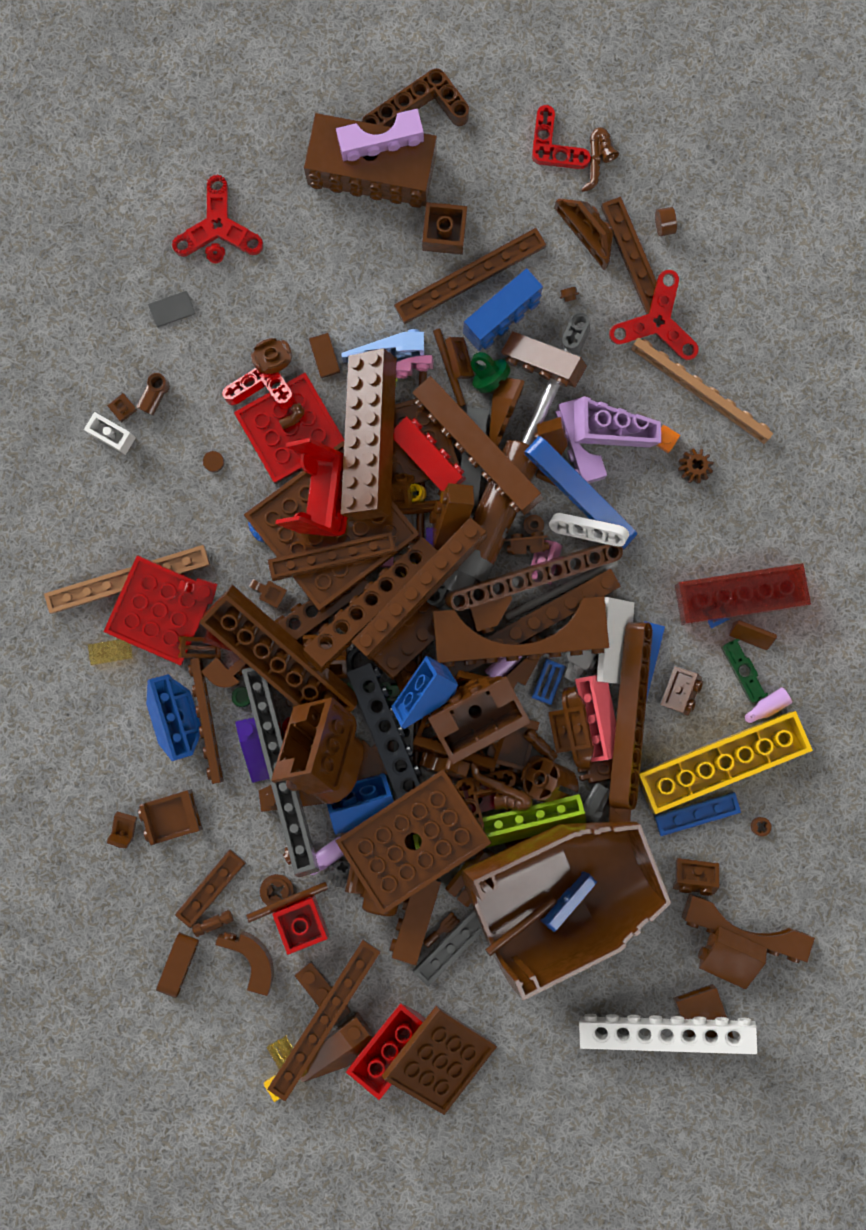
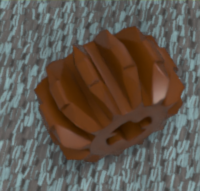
[678,449,714,484]

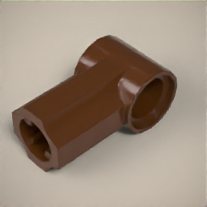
[137,373,170,416]

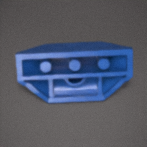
[146,674,201,761]

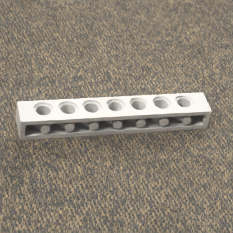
[579,1014,757,1054]

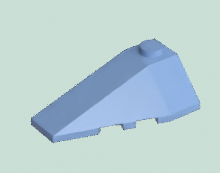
[342,329,424,363]

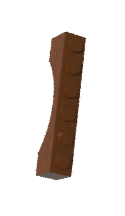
[681,893,815,964]

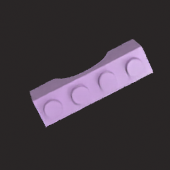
[336,109,424,161]
[555,398,607,483]

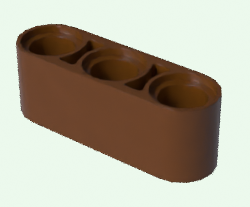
[156,932,199,998]

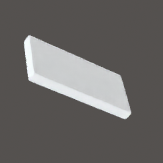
[597,597,634,684]

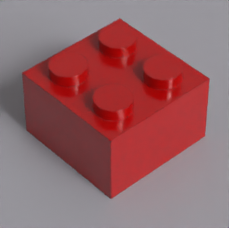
[272,895,330,955]

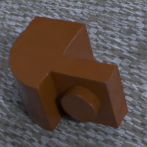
[201,657,250,688]

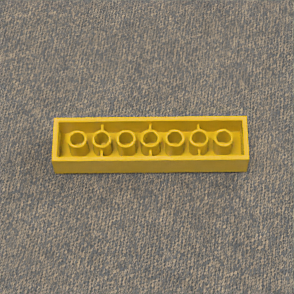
[639,711,813,814]

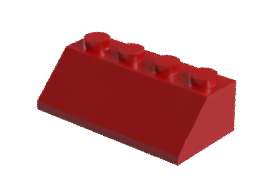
[346,1003,426,1100]

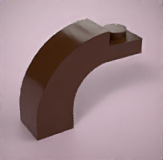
[215,931,274,996]

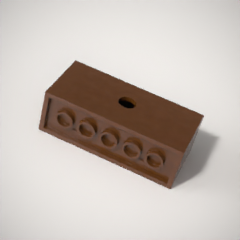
[304,113,437,208]

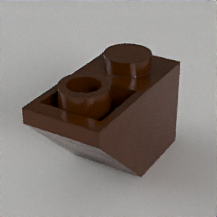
[535,417,568,455]

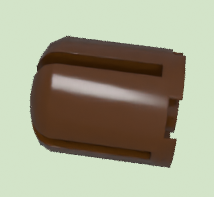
[521,757,579,803]

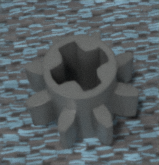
[327,861,350,888]

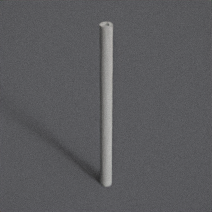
[505,561,618,621]

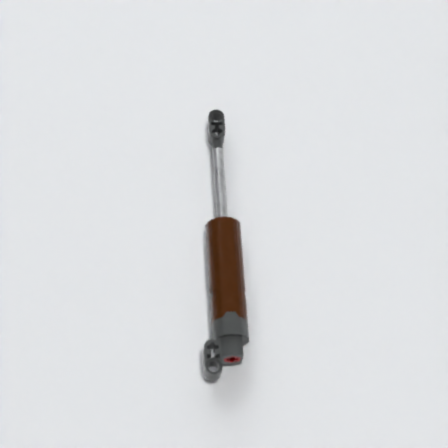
[427,312,590,608]

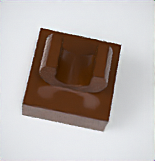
[107,393,137,423]

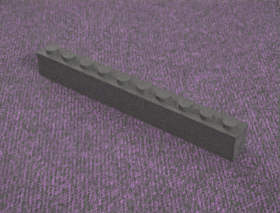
[242,667,320,878]

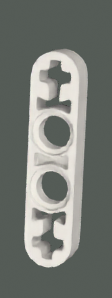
[549,513,629,546]

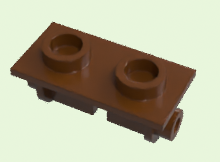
[506,532,549,555]

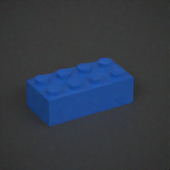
[463,268,543,351]

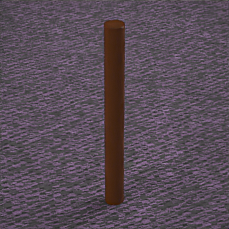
[433,328,466,407]
[246,882,328,923]
[485,897,557,957]

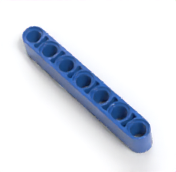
[524,436,638,550]

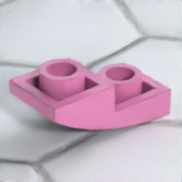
[396,355,434,379]

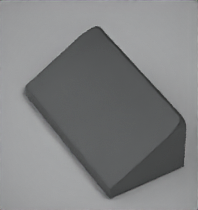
[148,291,196,327]

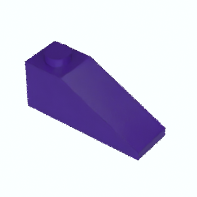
[235,717,270,783]

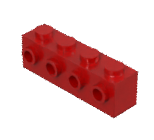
[394,416,467,491]

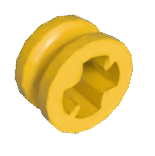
[411,483,426,502]

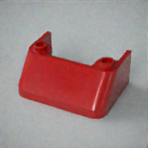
[275,438,347,537]

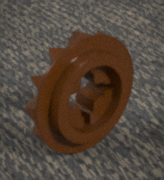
[260,874,294,906]

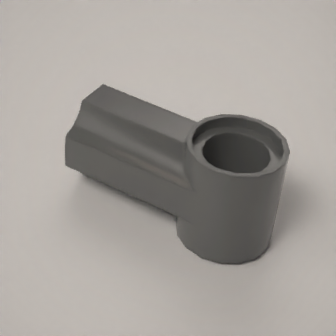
[582,783,610,823]

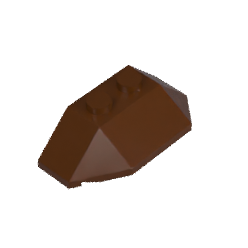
[554,198,613,270]

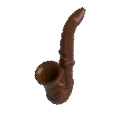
[581,127,619,192]
[471,762,532,811]

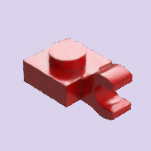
[178,578,218,605]

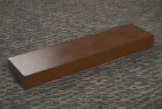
[175,849,246,929]

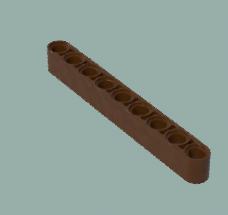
[445,543,623,611]
[609,622,653,810]

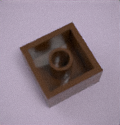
[422,202,467,255]

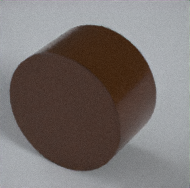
[655,207,677,236]

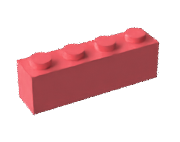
[575,675,616,762]

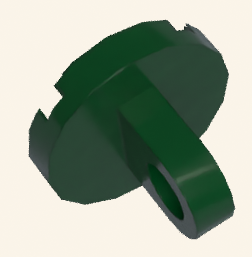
[471,352,510,393]

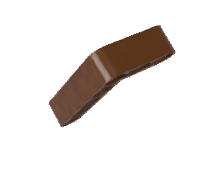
[361,68,469,127]

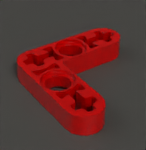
[532,105,591,169]
[222,368,295,409]

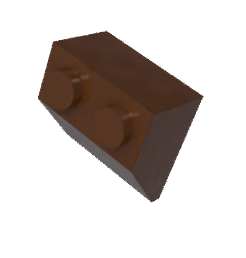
[469,595,512,634]

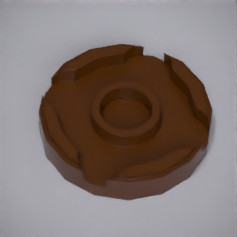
[251,338,293,374]

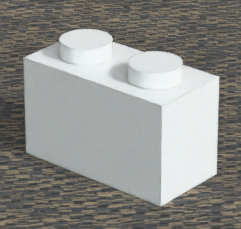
[84,412,136,455]

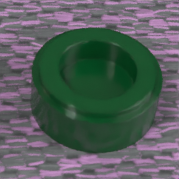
[231,686,250,707]

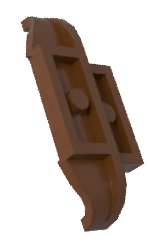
[548,685,594,770]

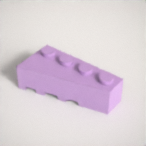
[574,396,661,447]

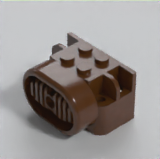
[428,676,531,764]
[271,697,364,804]

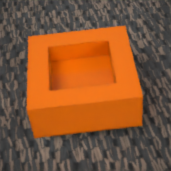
[656,424,680,454]

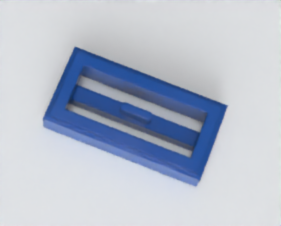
[531,659,566,705]

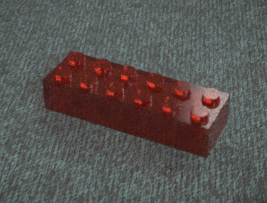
[674,563,811,626]

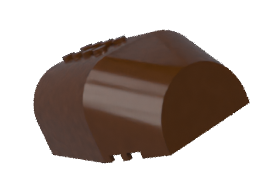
[461,821,671,1001]

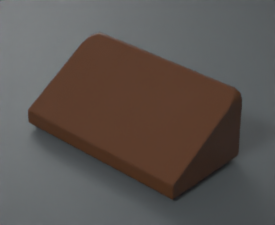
[729,620,777,650]

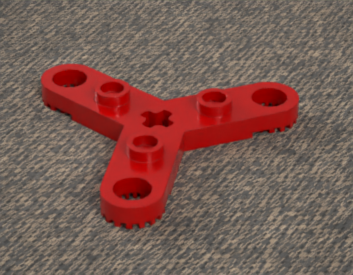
[172,174,264,257]
[609,270,699,360]

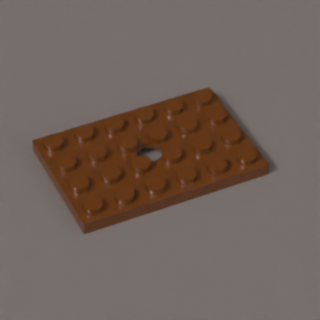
[335,769,492,915]

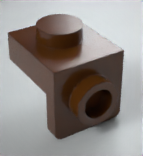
[107,811,137,849]

